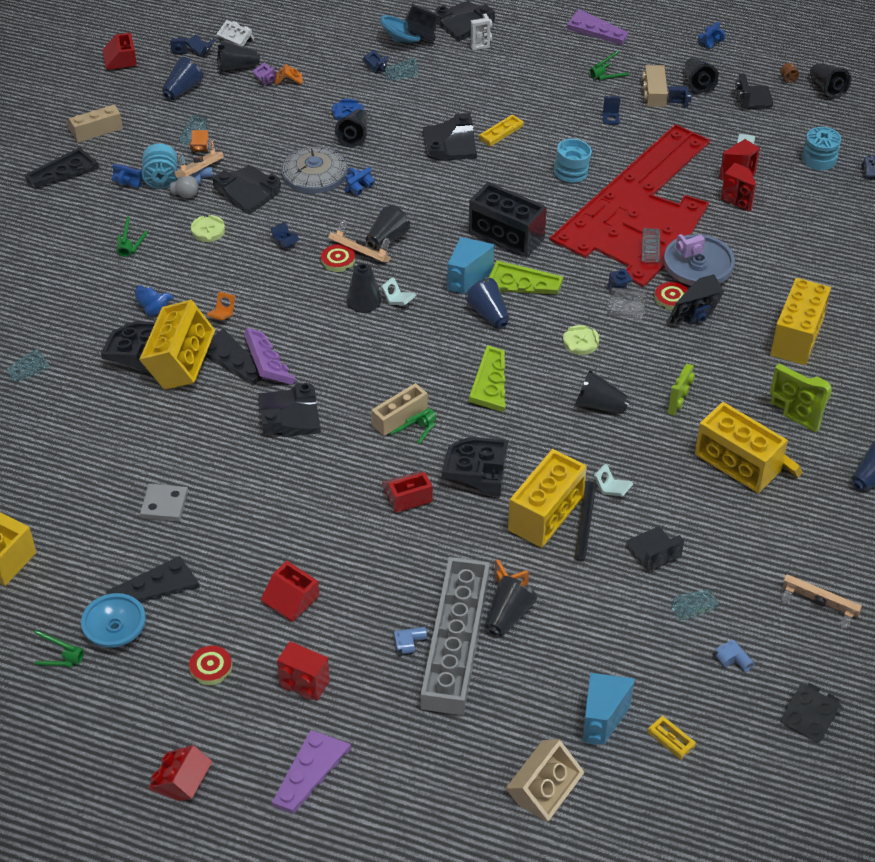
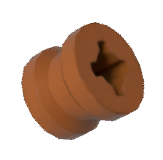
[780,63,800,83]

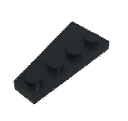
[24,147,99,188]

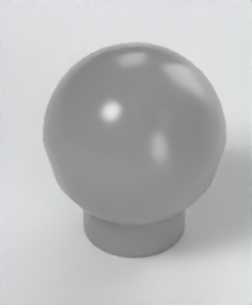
[170,175,199,198]

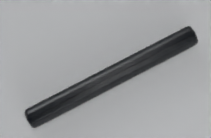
[575,480,596,561]

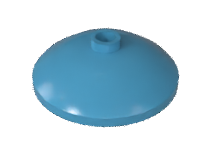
[380,15,422,43]
[81,593,146,647]

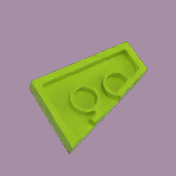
[668,363,695,416]

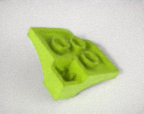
[769,363,832,433]

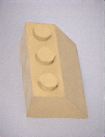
[66,104,123,143]
[506,739,585,821]

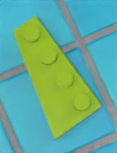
[489,260,563,294]
[468,345,505,412]

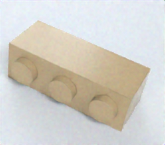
[642,65,668,107]
[371,383,428,436]

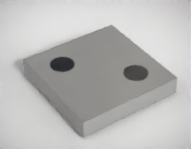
[140,484,188,522]

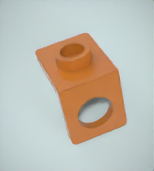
[275,64,303,85]
[190,130,208,152]
[207,292,235,320]
[495,560,529,586]

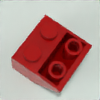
[102,32,137,70]
[719,139,760,180]
[721,163,756,212]
[382,471,433,513]
[261,561,320,622]
[147,745,212,801]

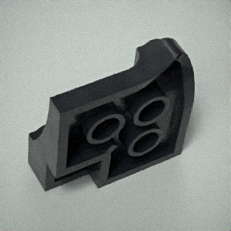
[435,1,495,41]
[423,113,477,161]
[212,165,281,215]
[101,321,155,374]
[258,383,321,437]
[442,437,509,495]

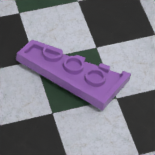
[567,9,628,45]
[244,328,296,385]
[272,730,351,814]

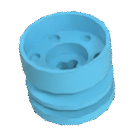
[802,127,841,170]
[553,139,592,183]
[142,144,177,189]

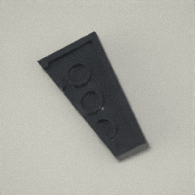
[205,328,263,386]
[106,556,200,604]

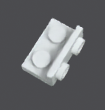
[471,14,492,50]
[217,20,255,46]

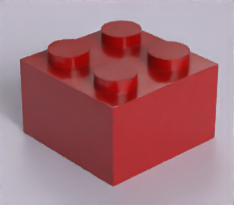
[277,641,330,701]

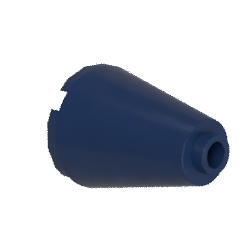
[162,57,204,100]
[465,278,510,329]
[852,441,875,491]

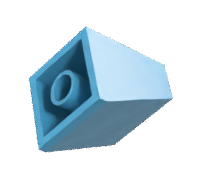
[447,237,494,294]
[582,673,635,745]

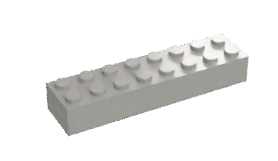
[421,557,490,715]

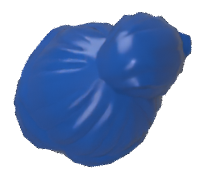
[135,285,174,317]

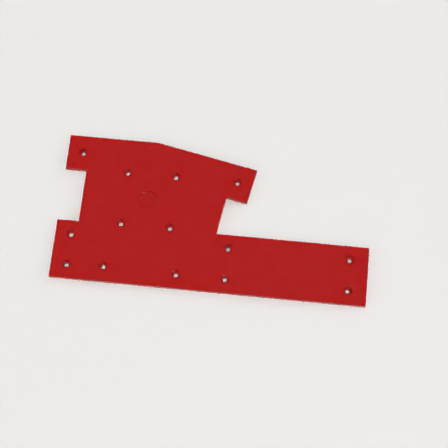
[549,124,711,288]

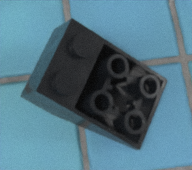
[666,274,724,325]

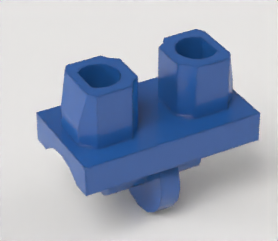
[698,22,726,49]
[112,164,143,188]
[344,167,375,196]

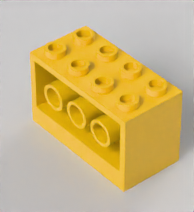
[770,278,831,366]
[139,299,215,390]
[695,402,788,493]
[508,449,587,548]
[0,512,37,586]

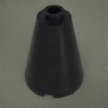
[217,40,260,72]
[684,58,719,94]
[810,63,852,99]
[334,109,368,148]
[366,205,410,250]
[346,263,382,313]
[575,370,630,413]
[485,576,537,636]

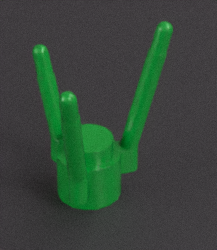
[589,51,629,81]
[116,216,148,257]
[390,408,437,444]
[34,630,84,668]

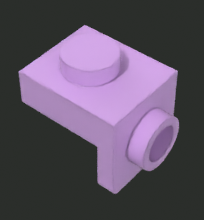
[676,234,705,258]

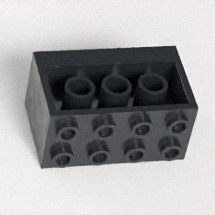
[469,182,547,257]

